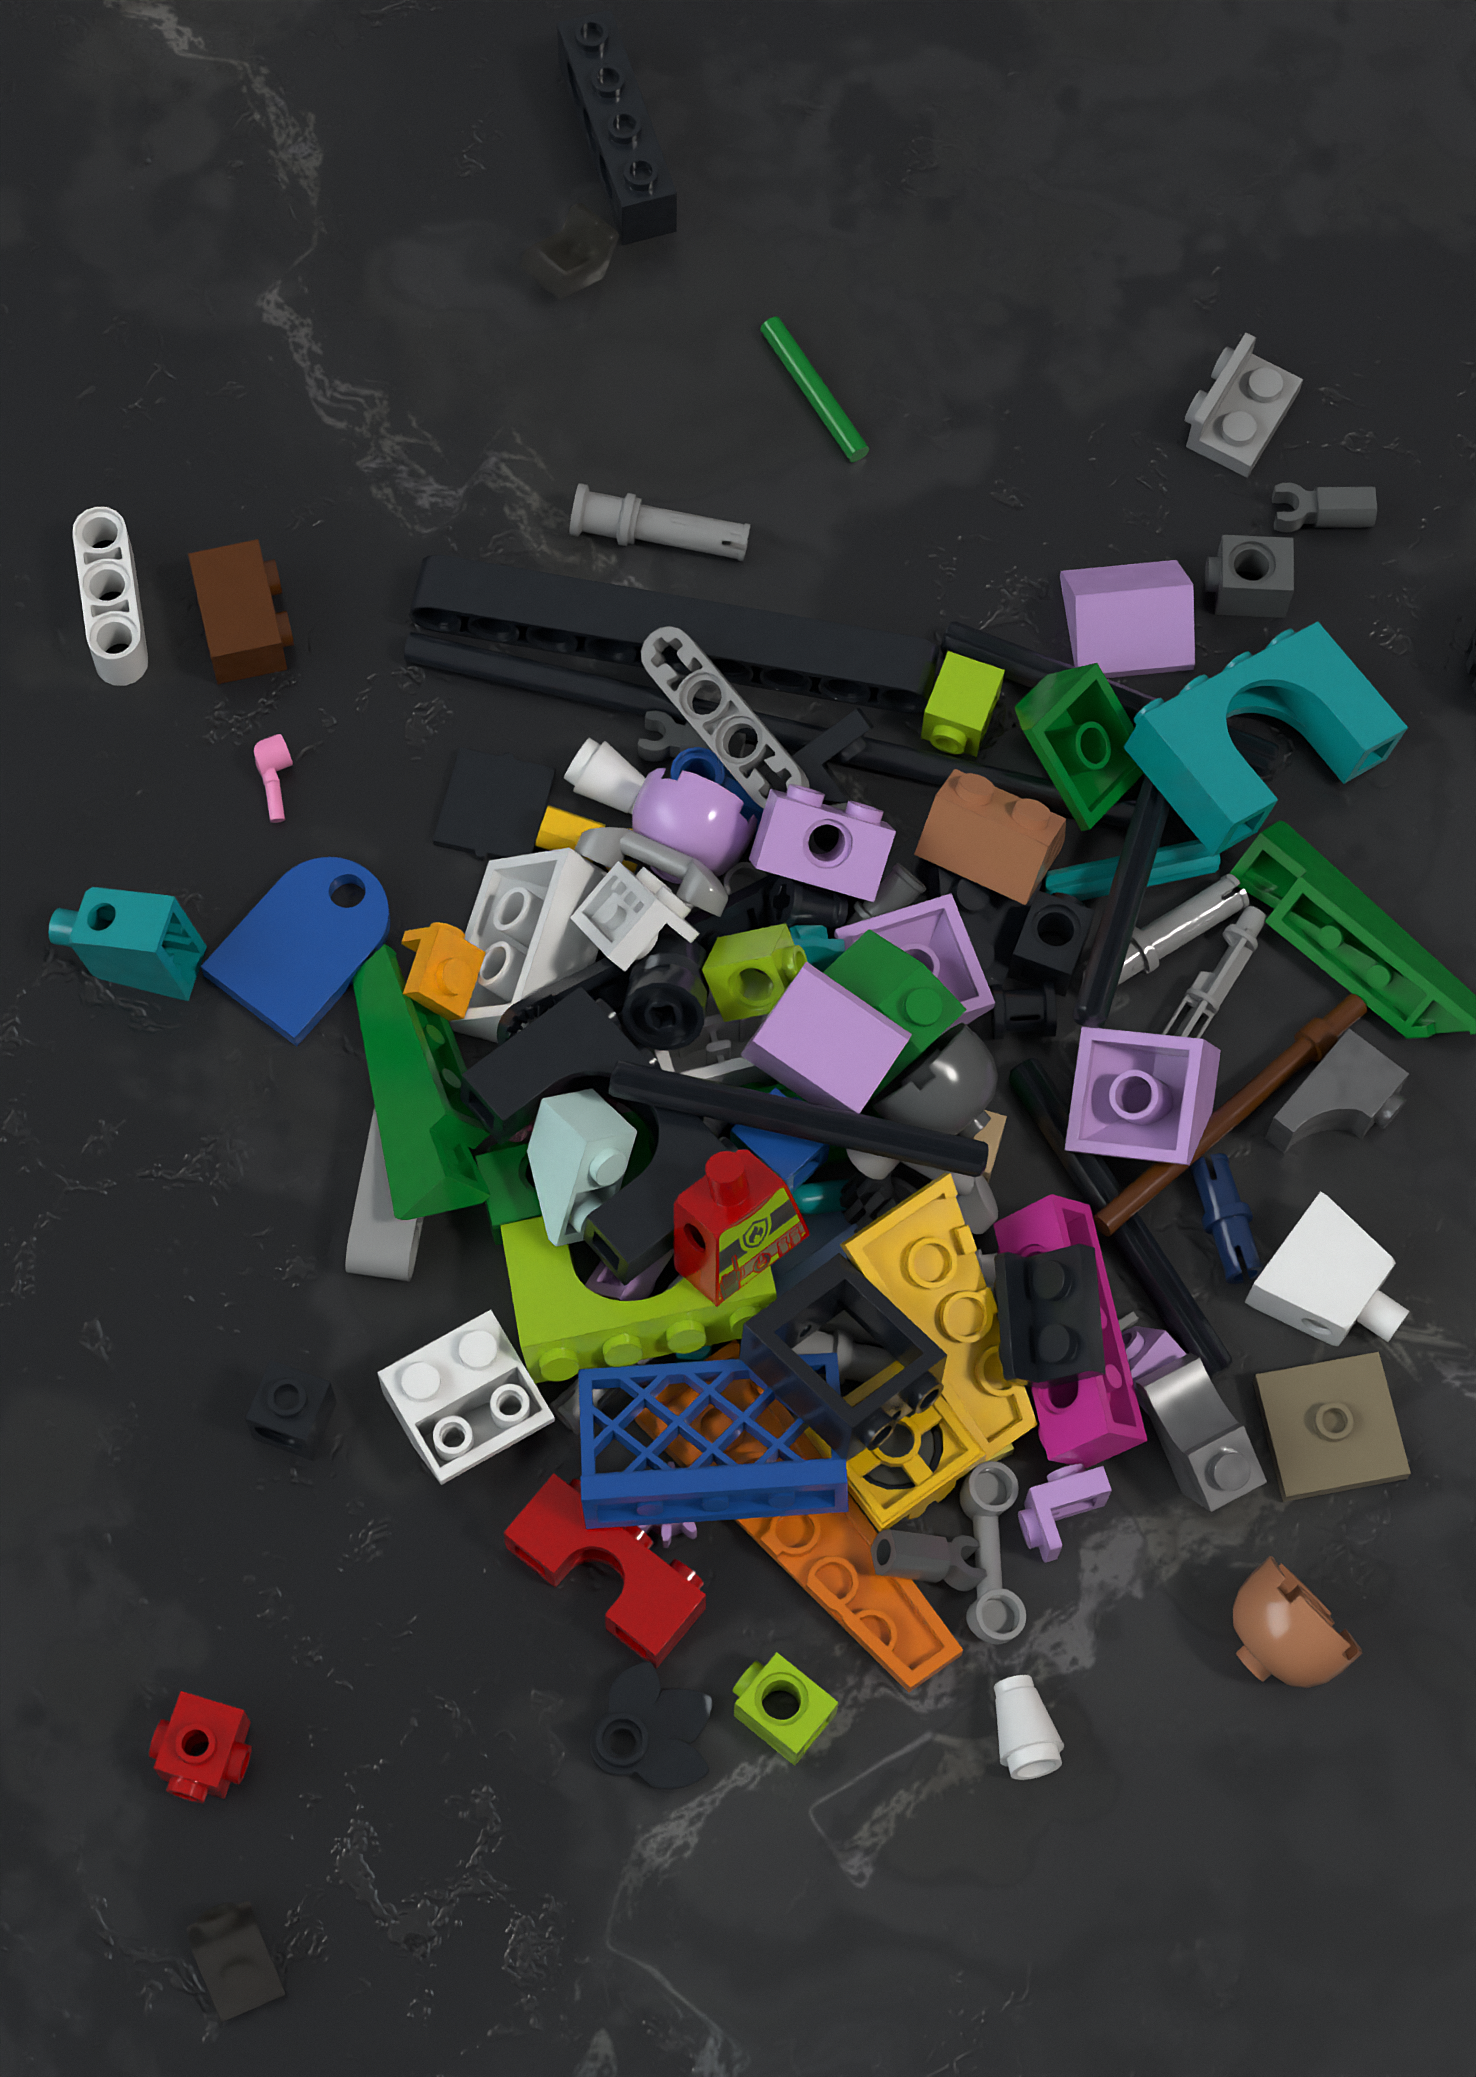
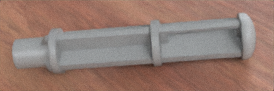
[1161,906,1267,1039]

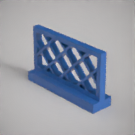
[578,1352,849,1529]

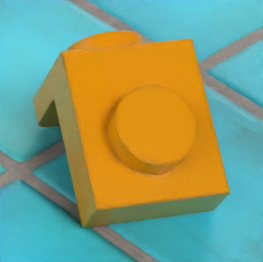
[401,922,486,1021]

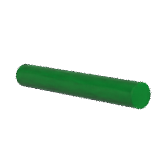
[760,316,869,462]

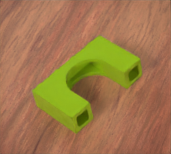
[500,1216,778,1384]

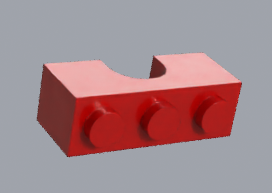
[504,1473,706,1669]

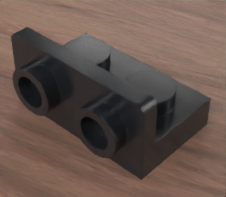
[994,1243,1106,1389]

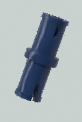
[1189,1153,1265,1284]

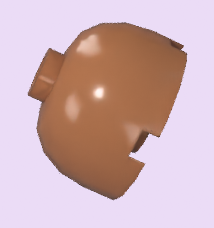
[1233,1556,1362,1688]

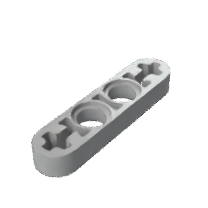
[641,626,809,809]

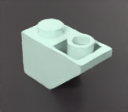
[527,1089,637,1247]

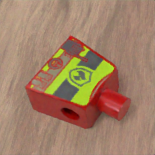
[674,1149,810,1307]

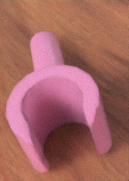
[254,734,293,823]

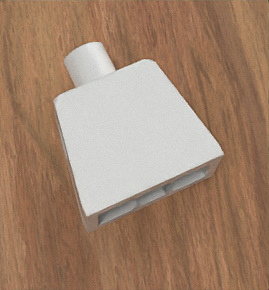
[1245,1191,1410,1346]

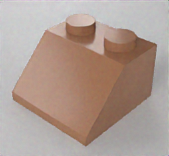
[914,769,1066,905]

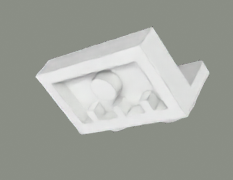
[570,861,699,971]

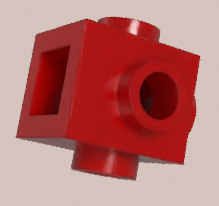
[149,1691,252,1803]

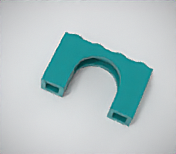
[1124,622,1408,857]

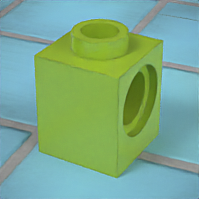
[921,651,1005,757]
[702,923,808,1022]
[732,1652,839,1766]

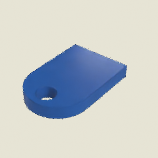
[201,857,390,1047]

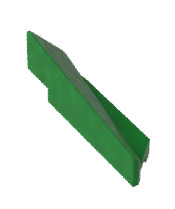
[1229,820,1476,1039]
[352,944,491,1220]

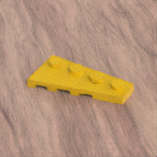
[839,1173,1038,1461]

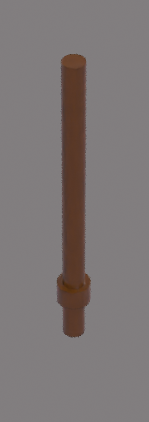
[1093,994,1367,1236]

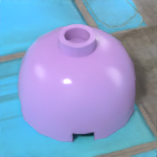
[632,768,758,884]

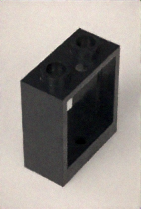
[739,1253,947,1462]

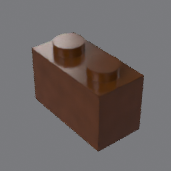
[188,539,294,685]

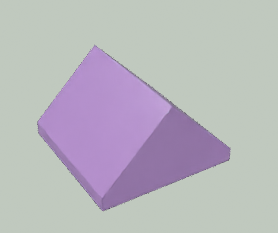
[1060,560,1195,678]
[740,962,912,1114]

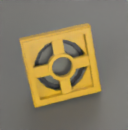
[804,1360,986,1532]

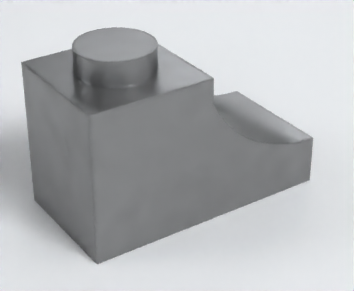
[1265,1028,1409,1153]
[1135,1352,1267,1512]

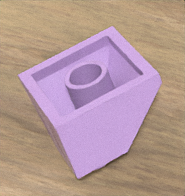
[834,893,995,1035]
[1065,1026,1221,1166]

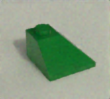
[1014,663,1144,831]
[822,929,967,1106]

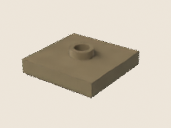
[1252,1352,1411,1502]

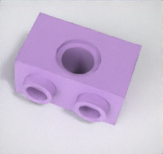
[749,784,896,902]

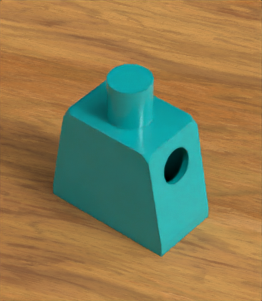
[48,887,207,1001]

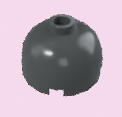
[872,1022,998,1139]

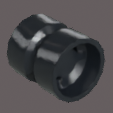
[622,934,710,1051]

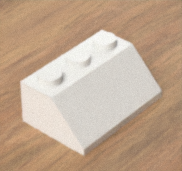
[449,848,608,1043]

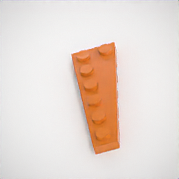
[634,1340,963,1693]

